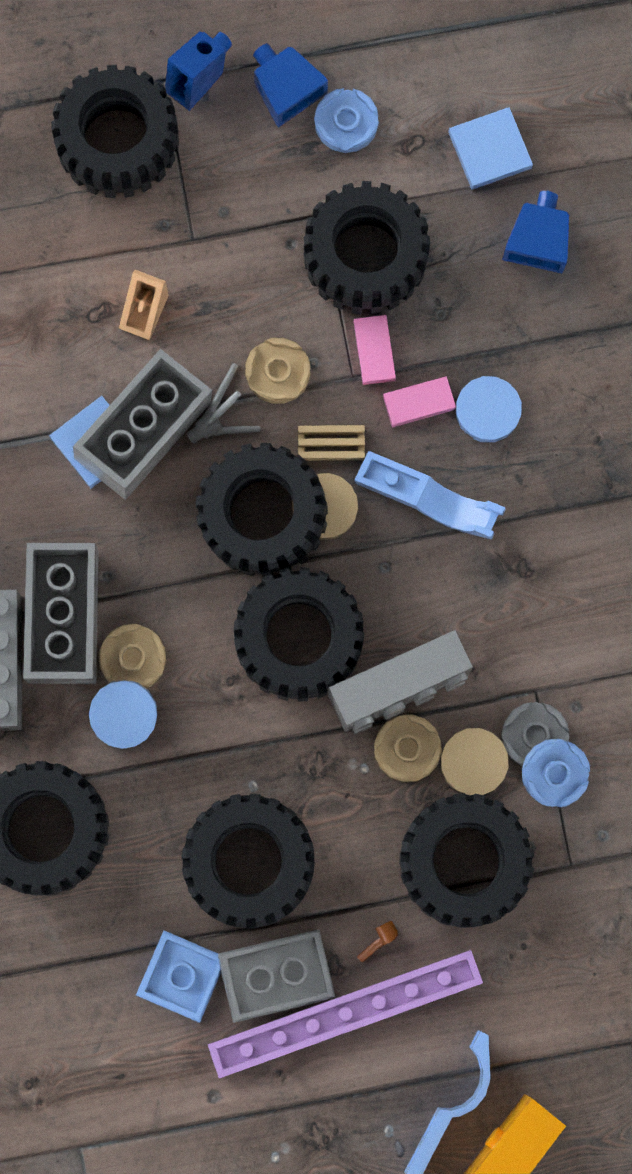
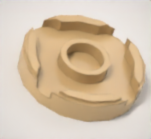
[245,338,310,404]
[292,473,358,540]
[98,624,167,689]
[374,714,442,783]
[440,728,509,795]

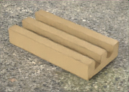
[298,425,365,461]

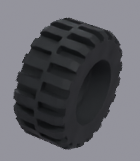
[51,64,179,198]
[304,181,430,315]
[196,443,328,577]
[234,567,364,702]
[0,761,109,896]
[182,793,315,928]
[399,793,534,928]

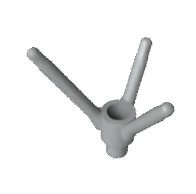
[186,363,261,444]

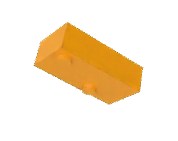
[464,1094,566,1174]

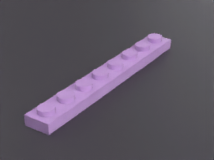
[208,950,483,1078]

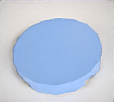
[314,88,379,153]
[456,376,522,442]
[89,680,158,749]
[522,738,590,807]

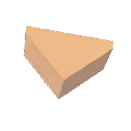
[119,270,169,340]

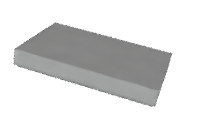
[217,929,336,1023]

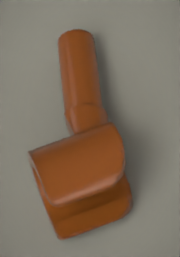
[357,921,398,963]

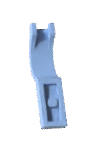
[355,451,506,540]
[404,1030,490,1174]

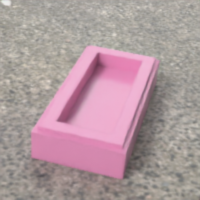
[353,315,396,385]
[383,376,456,428]

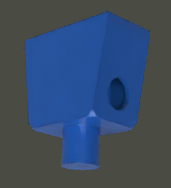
[165,32,232,111]
[253,43,328,128]
[502,191,569,274]

